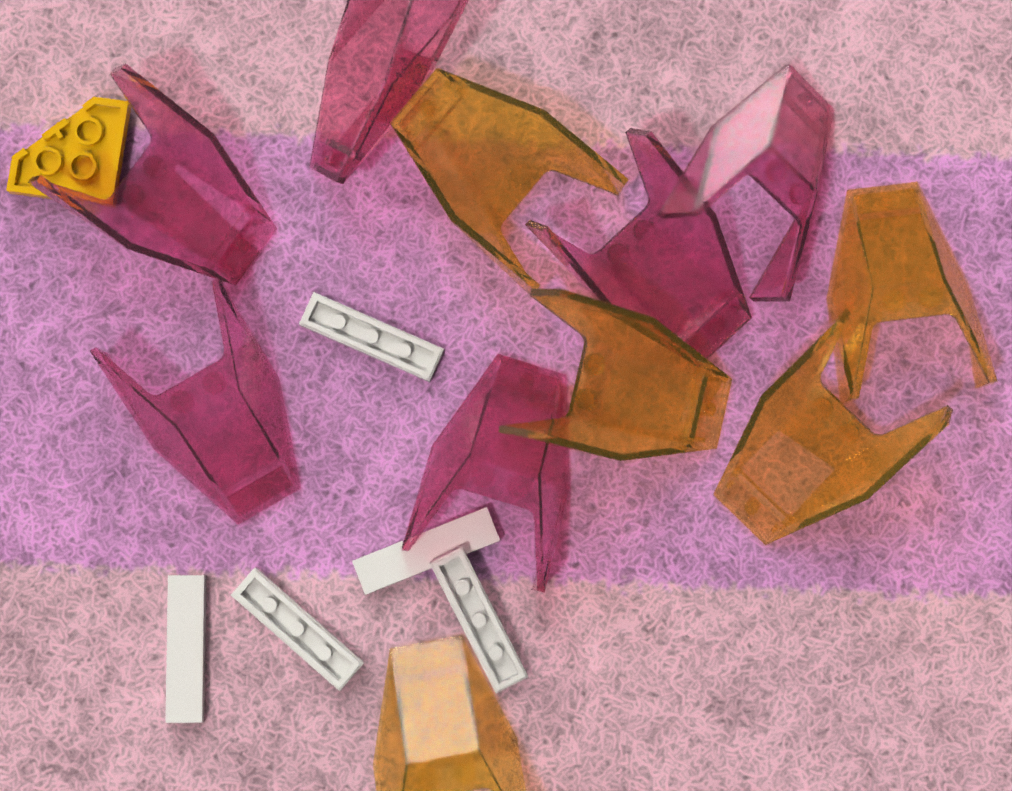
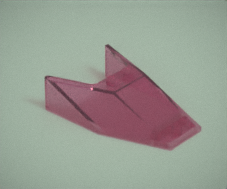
[309,0,469,184]
[27,63,277,285]
[658,64,835,302]
[525,128,752,366]
[90,278,301,525]
[400,354,570,593]

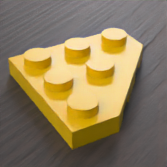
[6,97,132,208]

